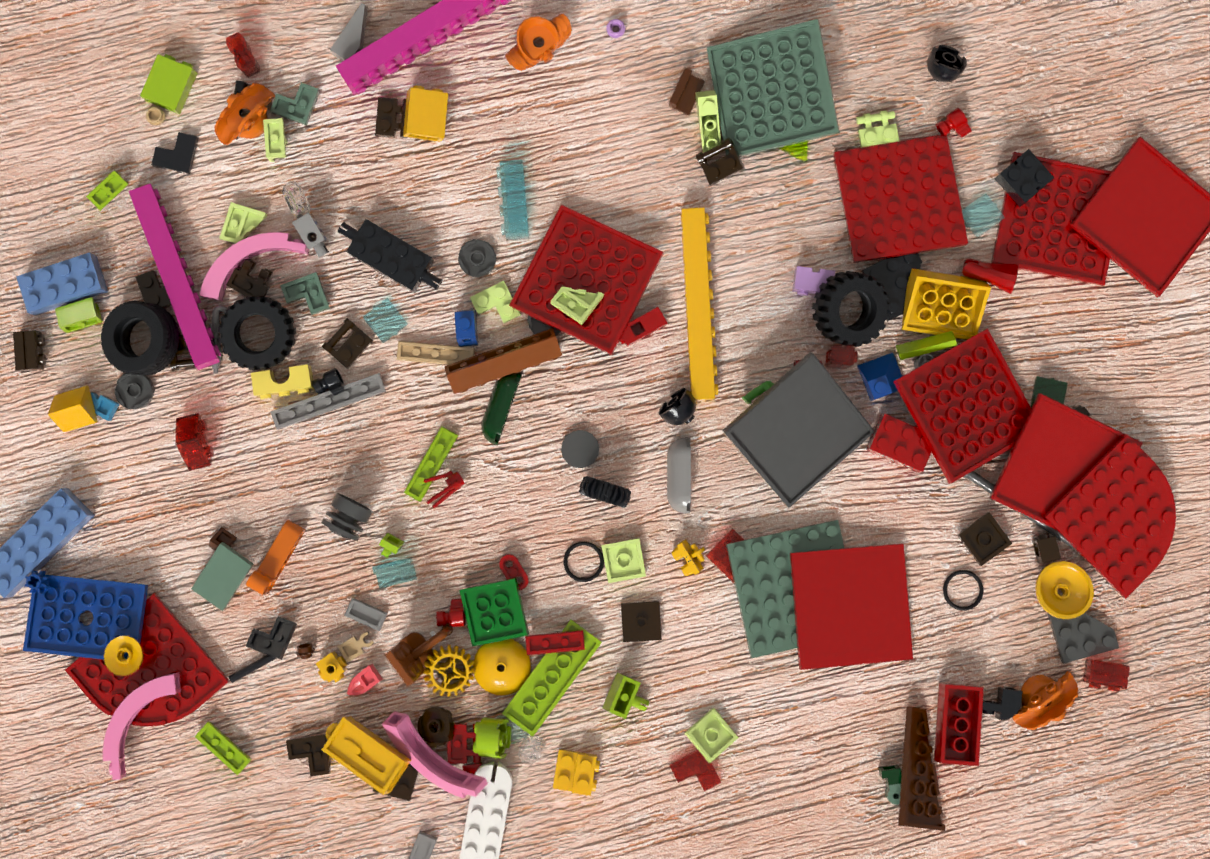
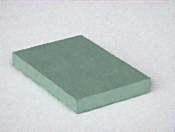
[191,542,254,611]

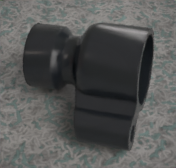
[312,368,345,396]

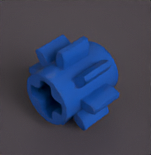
[24,570,51,594]

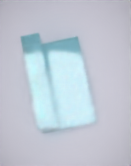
[372,557,417,589]

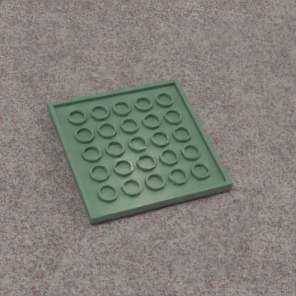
[707,19,840,157]
[726,520,844,658]

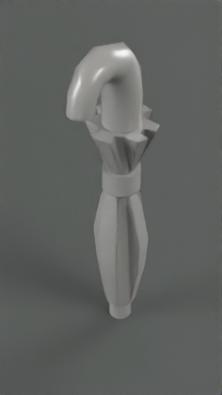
[208,305,227,374]

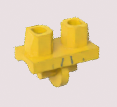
[671,539,705,576]

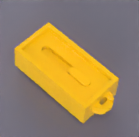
[322,716,411,795]

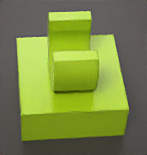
[379,533,404,558]

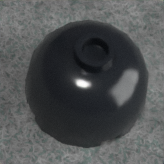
[927,45,967,82]
[658,388,697,425]

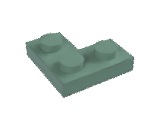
[270,82,320,126]
[280,272,330,315]

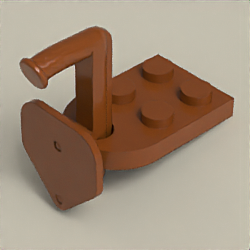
[384,624,453,687]

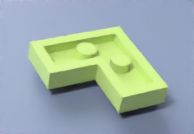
[470,281,521,324]

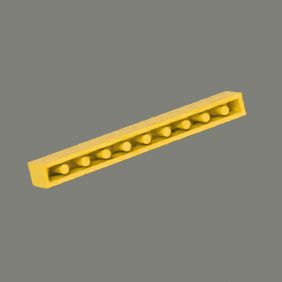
[681,208,718,401]

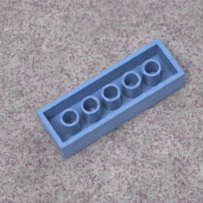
[0,488,95,598]

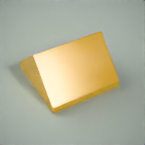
[48,385,98,432]

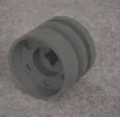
[321,493,373,541]

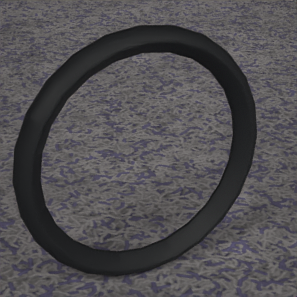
[564,542,604,582]
[943,570,984,611]

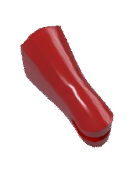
[962,258,1019,294]

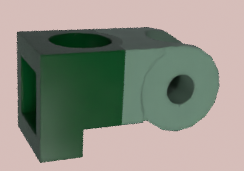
[878,765,902,805]

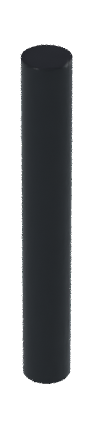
[229,655,277,683]

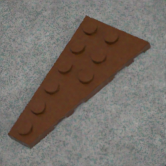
[898,707,946,831]

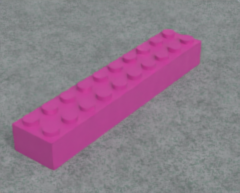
[336,0,511,95]

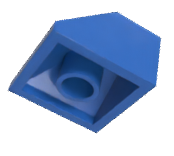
[857,352,902,401]

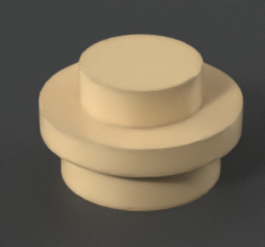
[146,106,166,126]

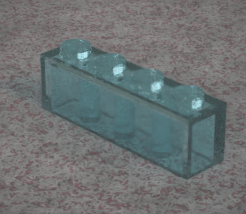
[496,160,529,240]

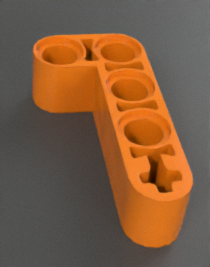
[246,520,305,595]

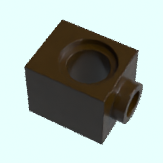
[1032,533,1061,563]

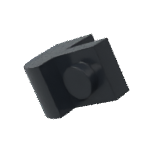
[982,687,1022,720]

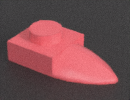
[347,664,383,695]

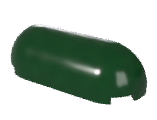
[481,373,522,446]

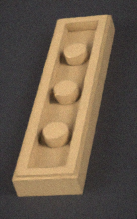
[396,341,475,365]

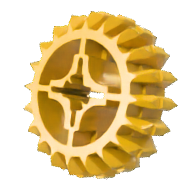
[423,644,475,697]

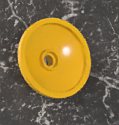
[1035,561,1094,619]
[473,639,531,696]

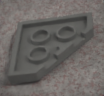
[1047,613,1119,664]

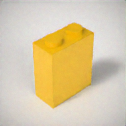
[403,85,448,142]

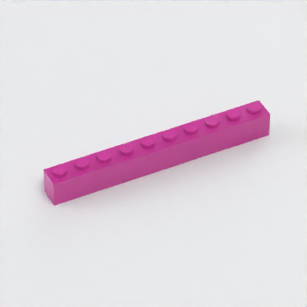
[129,183,221,370]

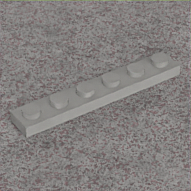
[271,373,386,430]

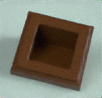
[209,527,237,551]

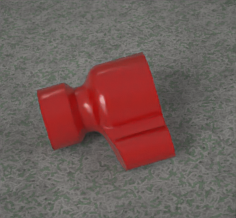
[936,108,972,138]
[436,598,466,627]

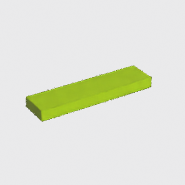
[404,426,459,502]

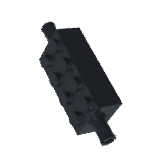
[338,219,443,293]

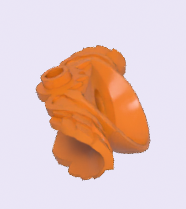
[505,14,572,71]
[215,83,275,145]
[1012,671,1079,730]

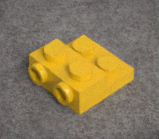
[553,749,600,796]

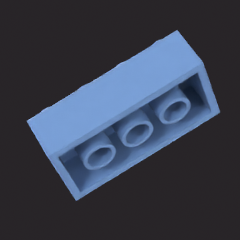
[16,252,108,316]

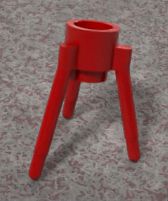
[424,470,465,508]

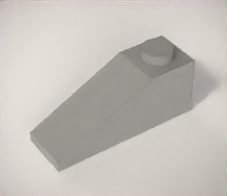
[330,3,368,61]

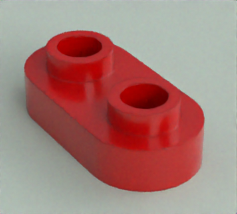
[499,554,529,590]

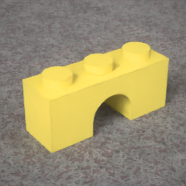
[251,364,314,399]

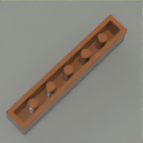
[444,328,563,394]

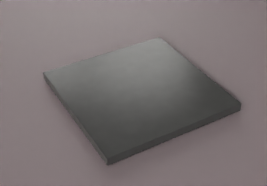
[722,352,875,508]

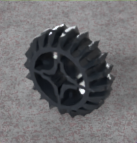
[579,476,631,508]

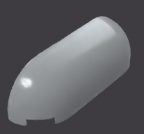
[667,437,691,514]

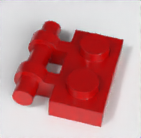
[447,723,481,764]

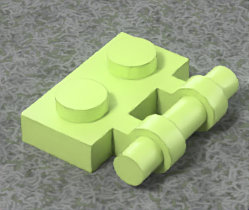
[856,110,899,148]

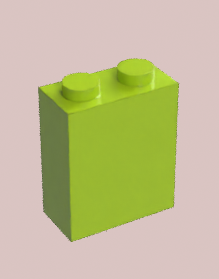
[140,54,198,115]

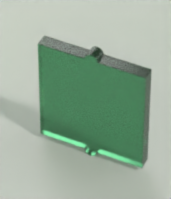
[1030,376,1068,408]

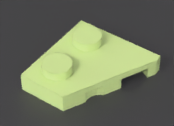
[551,287,604,325]

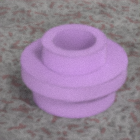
[606,19,625,38]

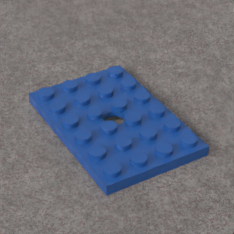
[23,575,148,659]

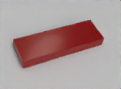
[525,630,585,655]

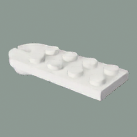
[459,760,513,859]

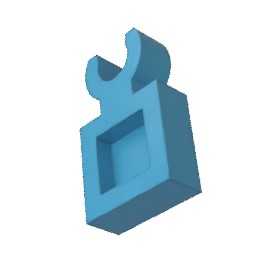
[91,392,119,421]

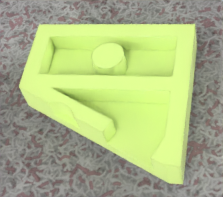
[219,202,267,244]

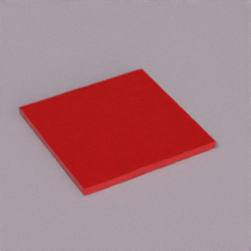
[1069,137,1210,297]
[989,393,1143,530]
[790,544,913,670]

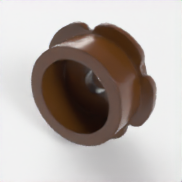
[296,643,315,659]

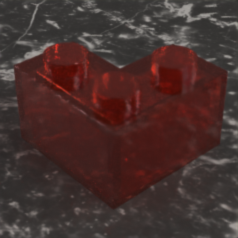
[175,413,214,471]

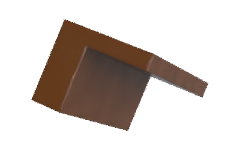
[669,67,705,116]

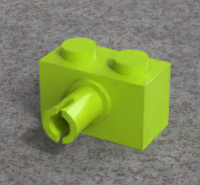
[602,672,649,719]

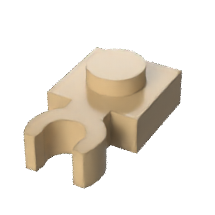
[337,632,374,663]

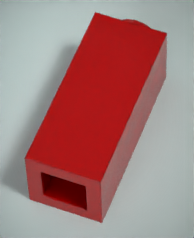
[620,307,667,347]

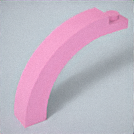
[199,232,309,301]
[103,672,181,780]
[382,711,488,798]

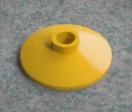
[104,636,143,676]

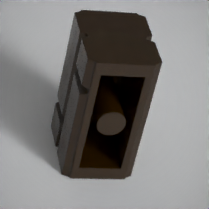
[13,330,47,372]

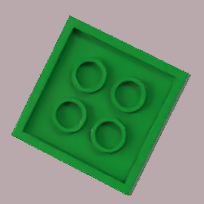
[460,578,529,647]

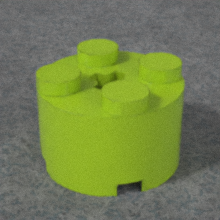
[473,717,511,759]

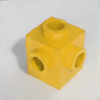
[315,651,348,683]

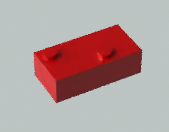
[934,683,984,766]

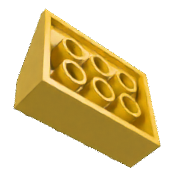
[901,268,991,340]

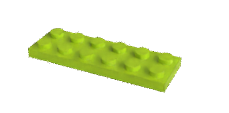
[502,619,602,736]

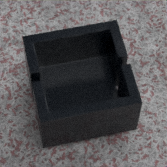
[994,149,1054,207]

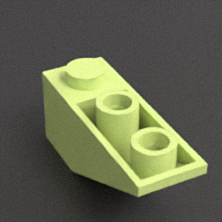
[695,90,721,153]

